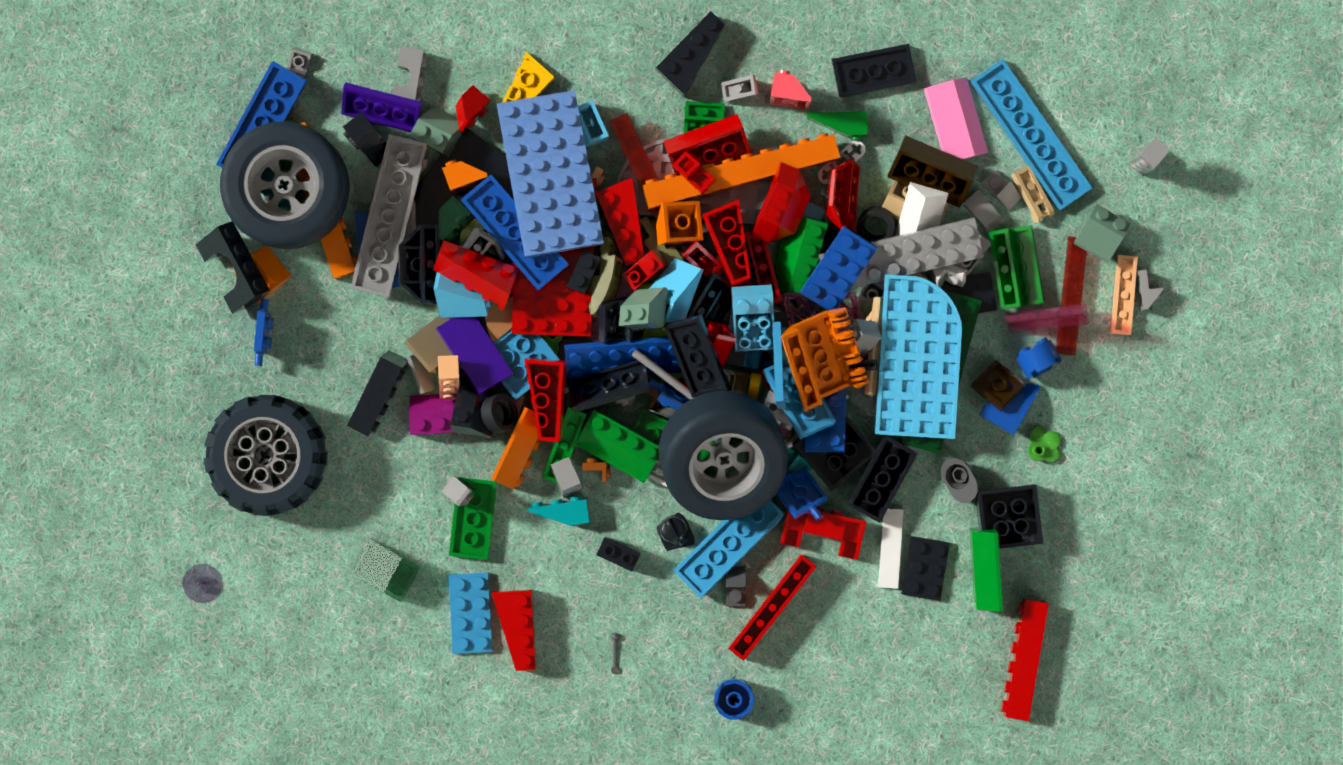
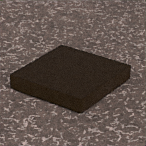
[971,360,1026,412]

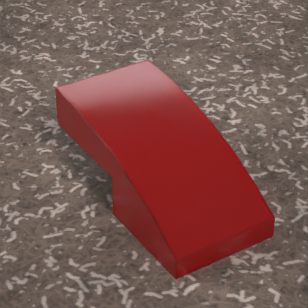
[672,151,716,195]

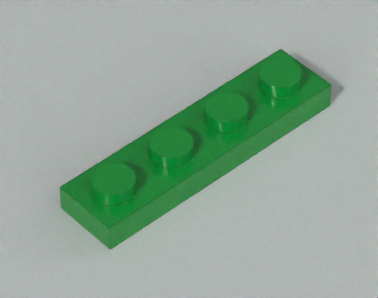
[542,405,587,483]

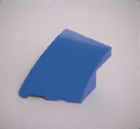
[979,384,1041,435]

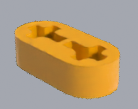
[747,373,762,399]

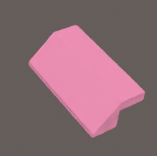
[924,77,988,160]

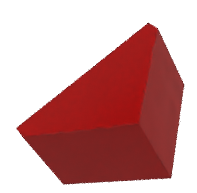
[682,241,723,276]

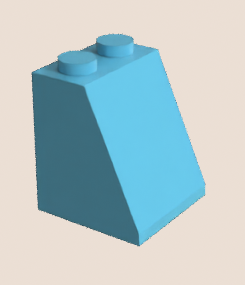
[434,272,492,318]

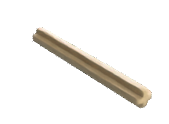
[864,297,883,395]

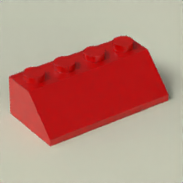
[663,114,751,176]

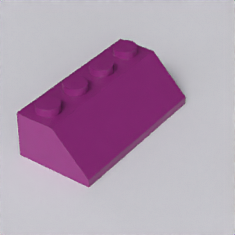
[409,394,456,435]

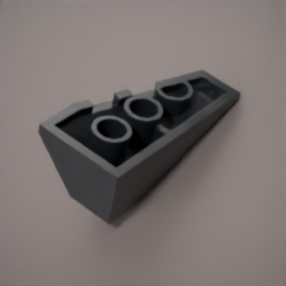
[450,371,493,438]

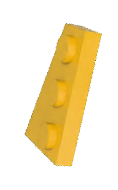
[502,52,555,103]

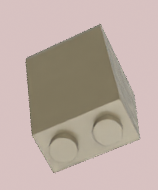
[404,315,454,373]

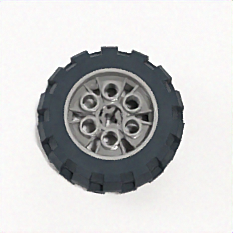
[203,394,328,516]

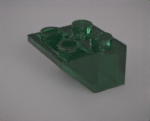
[439,196,473,243]

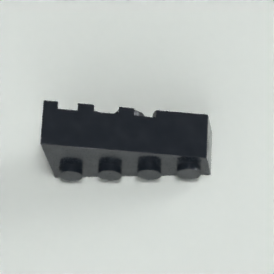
[347,350,408,436]

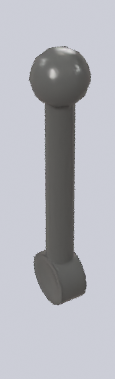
[611,633,619,674]

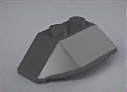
[460,228,505,262]

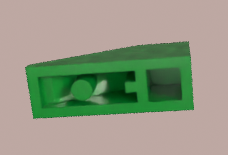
[807,111,868,141]

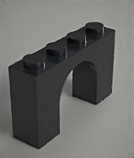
[196,221,270,314]

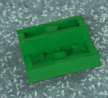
[684,101,725,133]

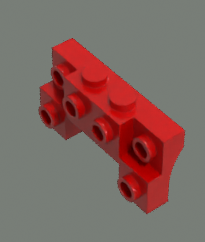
[780,507,866,560]

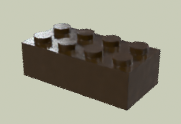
[887,135,978,208]

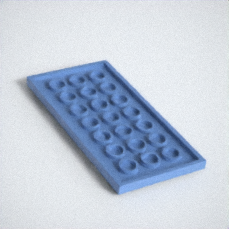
[497,90,604,258]

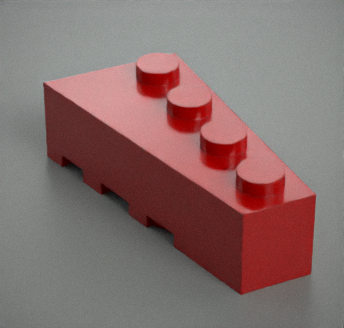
[702,199,752,287]
[491,589,537,671]

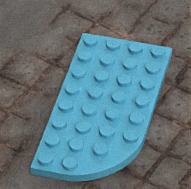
[875,274,962,439]

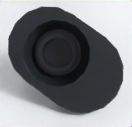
[657,512,695,551]

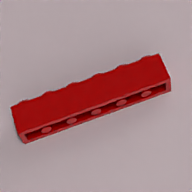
[728,554,817,661]
[1001,599,1049,721]

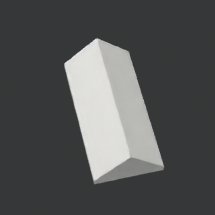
[895,182,948,236]

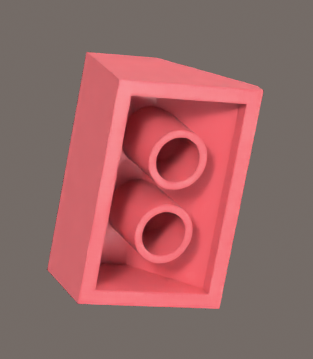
[769,70,811,110]

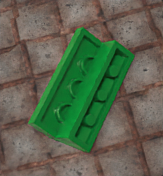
[989,225,1045,310]
[969,527,1003,612]

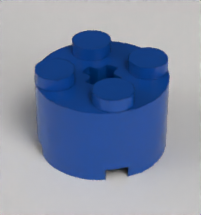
[1016,337,1062,380]
[714,678,754,720]

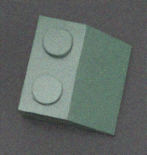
[409,106,463,158]
[1073,204,1131,263]
[619,287,667,330]

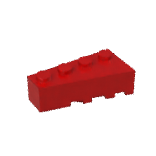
[596,177,645,266]
[433,241,519,311]
[524,358,567,442]

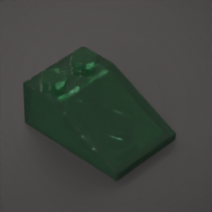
[351,539,422,602]

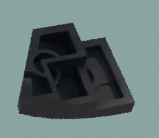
[599,296,645,344]

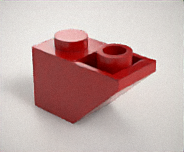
[455,85,491,132]
[622,250,669,291]

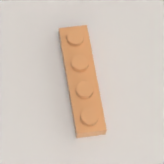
[1110,255,1138,335]

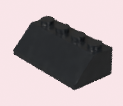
[846,435,918,523]

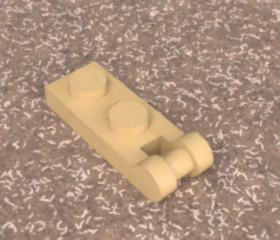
[1011,166,1054,223]

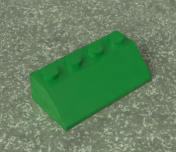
[774,215,828,300]
[576,410,659,483]

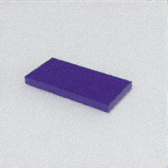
[341,82,422,132]
[436,317,513,395]

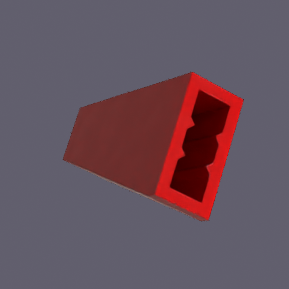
[685,320,736,388]

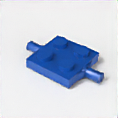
[254,298,274,366]
[649,378,690,410]
[776,467,828,521]

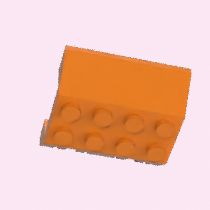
[781,308,869,411]

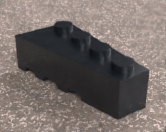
[656,11,725,97]
[343,112,387,167]

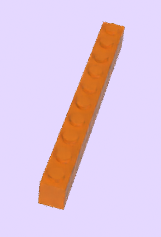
[642,133,840,210]

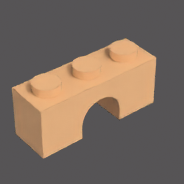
[438,355,459,401]

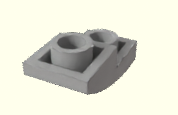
[287,47,313,79]
[962,190,1004,233]

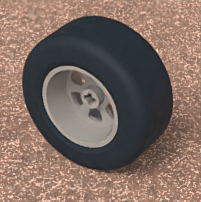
[220,121,350,249]
[659,391,788,520]

